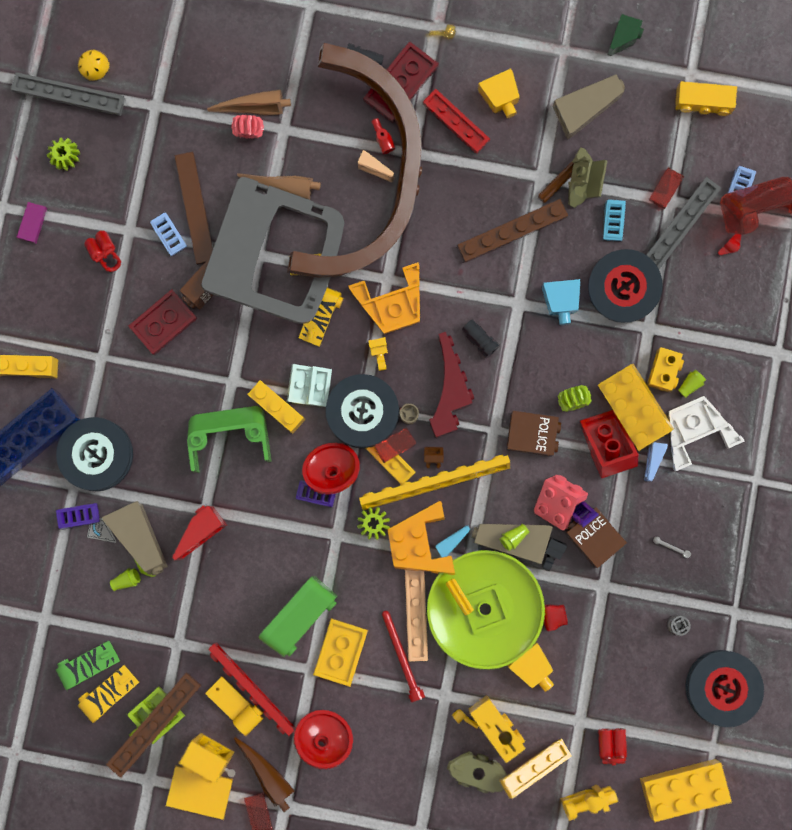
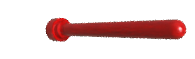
[382,611,425,702]

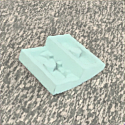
[287,364,332,407]

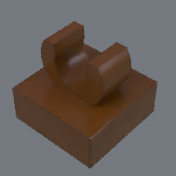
[424,447,444,469]

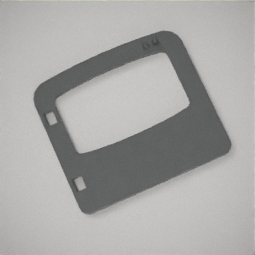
[201,177,344,324]

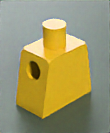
[478,69,519,118]
[507,642,554,692]

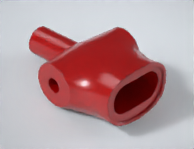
[371,118,395,155]
[543,604,568,631]

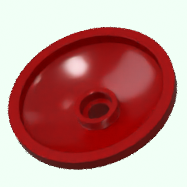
[302,443,360,494]
[294,710,353,769]

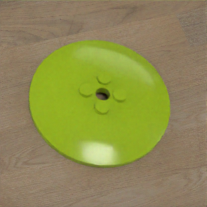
[427,550,545,669]

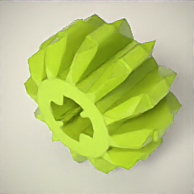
[47,138,80,171]
[558,385,592,412]
[357,507,390,540]

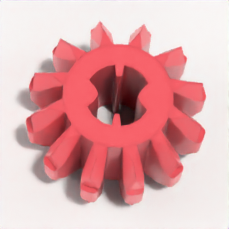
[231,115,264,139]

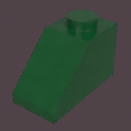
[607,14,644,56]

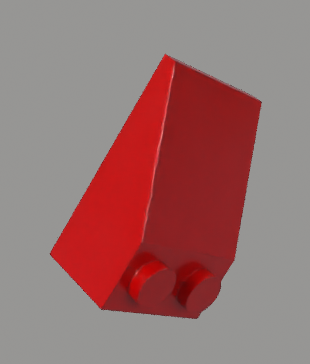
[580,410,639,479]
[172,505,227,561]

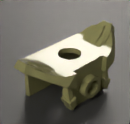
[568,147,607,208]
[447,751,507,793]

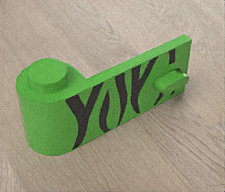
[56,641,120,691]

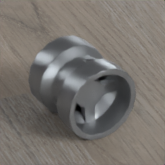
[667,615,690,636]

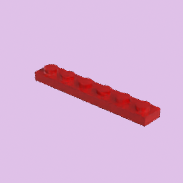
[208,642,296,736]

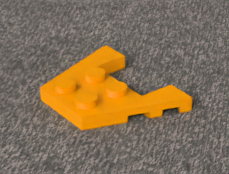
[348,262,420,334]
[388,501,455,575]

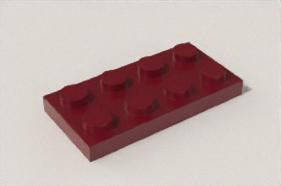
[363,41,439,123]

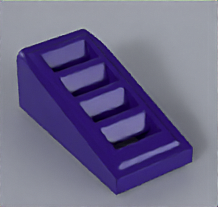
[296,480,336,508]
[571,501,599,527]
[56,503,100,530]

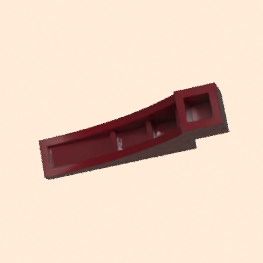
[429,332,474,439]

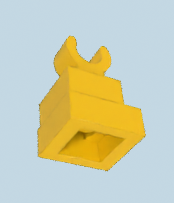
[368,337,388,371]

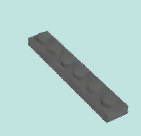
[11,72,126,116]
[647,177,721,269]

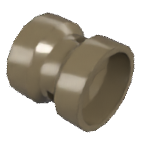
[400,404,419,424]

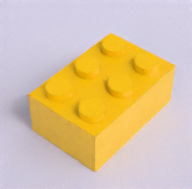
[180,733,234,783]

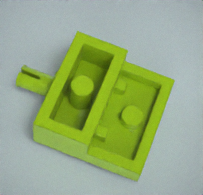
[127,686,185,744]

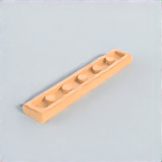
[405,570,428,662]

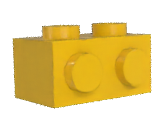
[647,347,684,393]

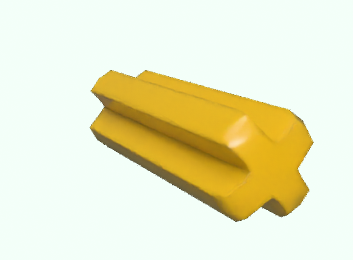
[446,579,474,615]

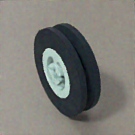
[326,374,399,448]
[56,417,133,491]

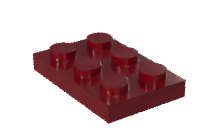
[129,289,198,355]

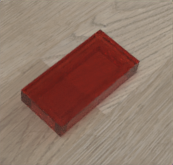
[649,167,684,210]
[374,427,417,463]
[244,792,274,830]

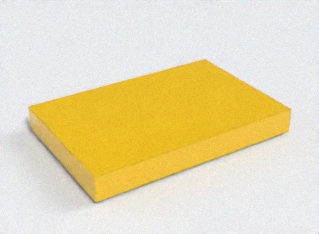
[313,618,368,687]
[166,766,233,819]

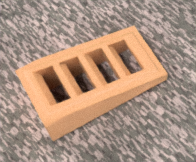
[358,150,394,182]

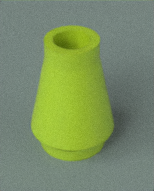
[678,370,706,398]
[500,524,529,551]
[110,568,141,591]

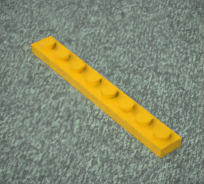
[359,455,510,511]

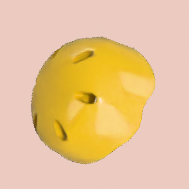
[78,50,109,81]

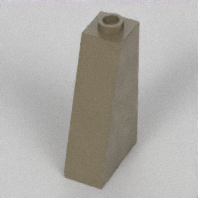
[553,74,625,140]
[102,501,168,575]
[471,524,553,564]

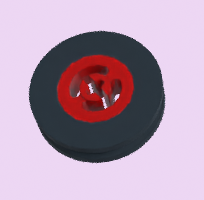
[588,249,663,323]
[685,650,764,727]

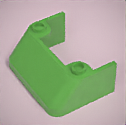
[187,406,272,473]
[258,576,338,657]

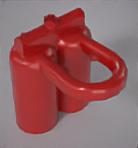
[84,230,121,272]
[598,728,627,766]

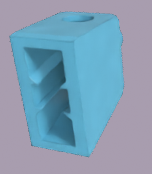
[542,279,580,325]

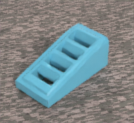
[603,200,626,241]
[435,526,470,557]

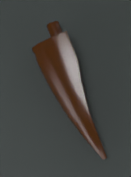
[233,737,294,812]

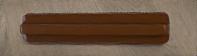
[538,162,574,203]

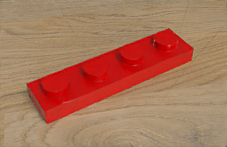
[423,89,490,154]

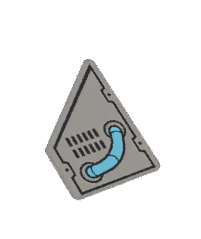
[87,517,116,543]

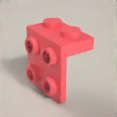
[534,475,588,530]

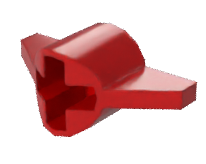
[718,230,741,255]

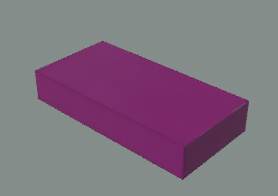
[17,202,48,244]

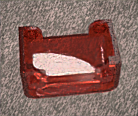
[720,177,792,235]

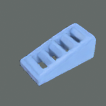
[724,166,756,210]
[150,212,187,257]
[644,442,668,482]

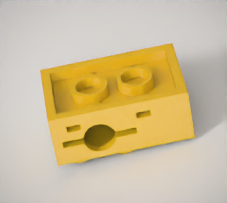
[468,695,525,763]

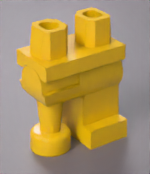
[560,785,618,821]

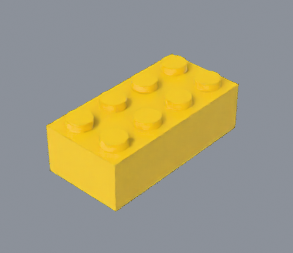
[598,364,674,451]
[640,759,732,822]

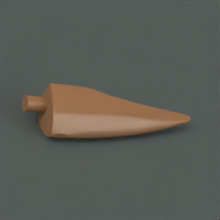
[207,90,291,115]
[237,173,321,200]

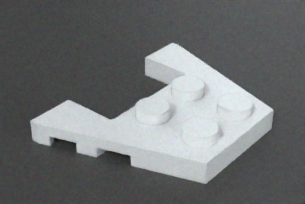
[667,396,744,471]

